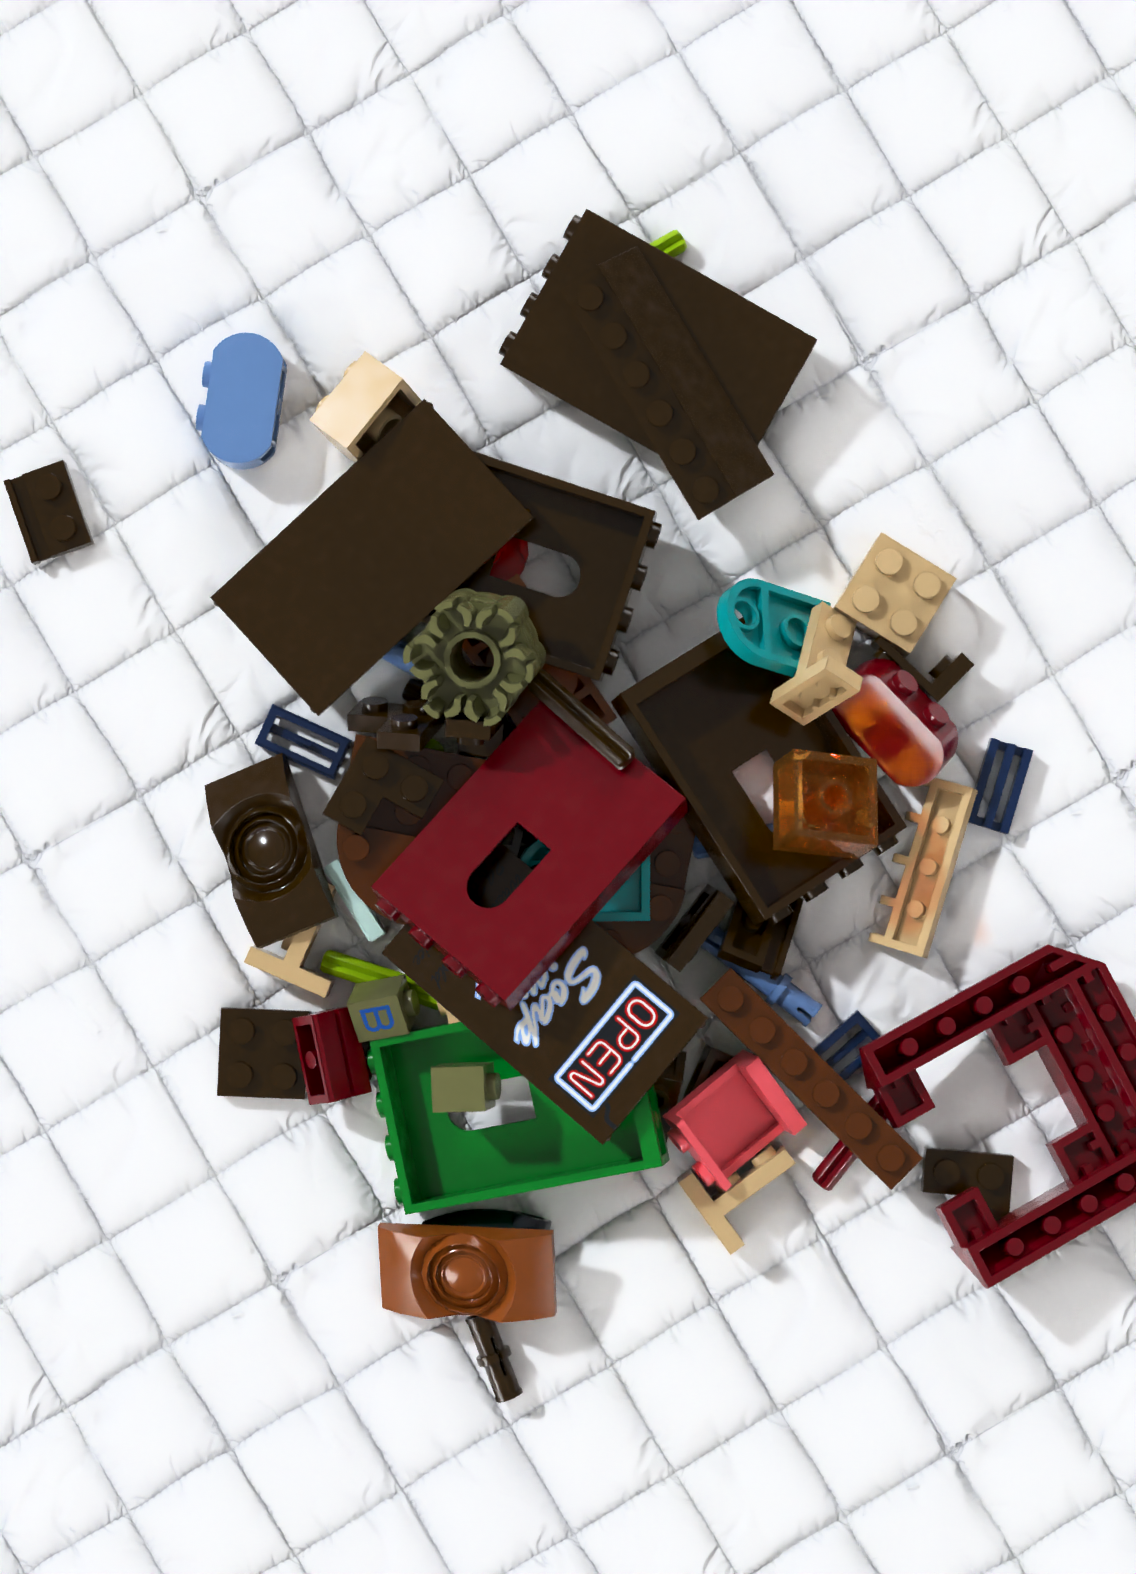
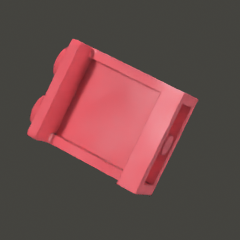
[662,1049,808,1192]

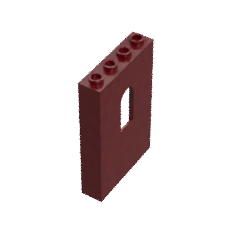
[371,700,688,1011]

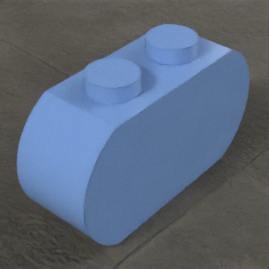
[196,332,287,470]

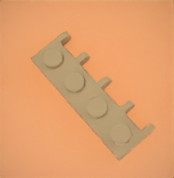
[868,778,978,959]

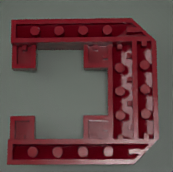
[859,944,1136,1289]

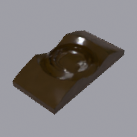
[204,753,339,949]

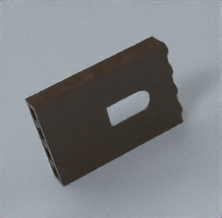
[499,208,818,454]
[422,451,662,682]
[611,617,907,926]

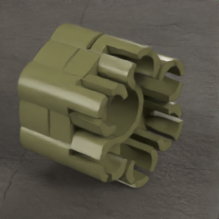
[403,588,546,726]

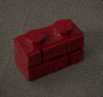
[292,1006,372,1105]

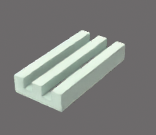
[324,859,387,942]

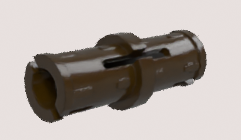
[465,1316,523,1403]

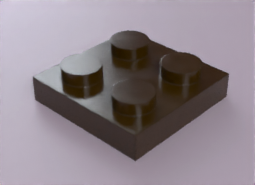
[217,1007,310,1099]

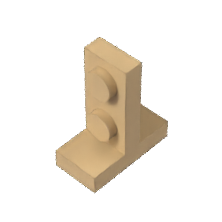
[770,601,863,726]
[244,881,336,998]
[677,1145,796,1255]

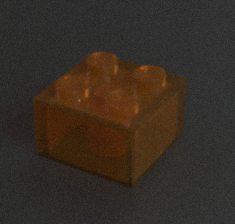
[773,749,878,859]

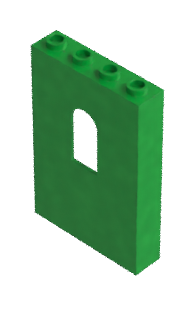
[367,1022,670,1215]

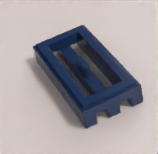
[254,704,353,780]
[968,738,1034,834]
[813,1010,880,1080]

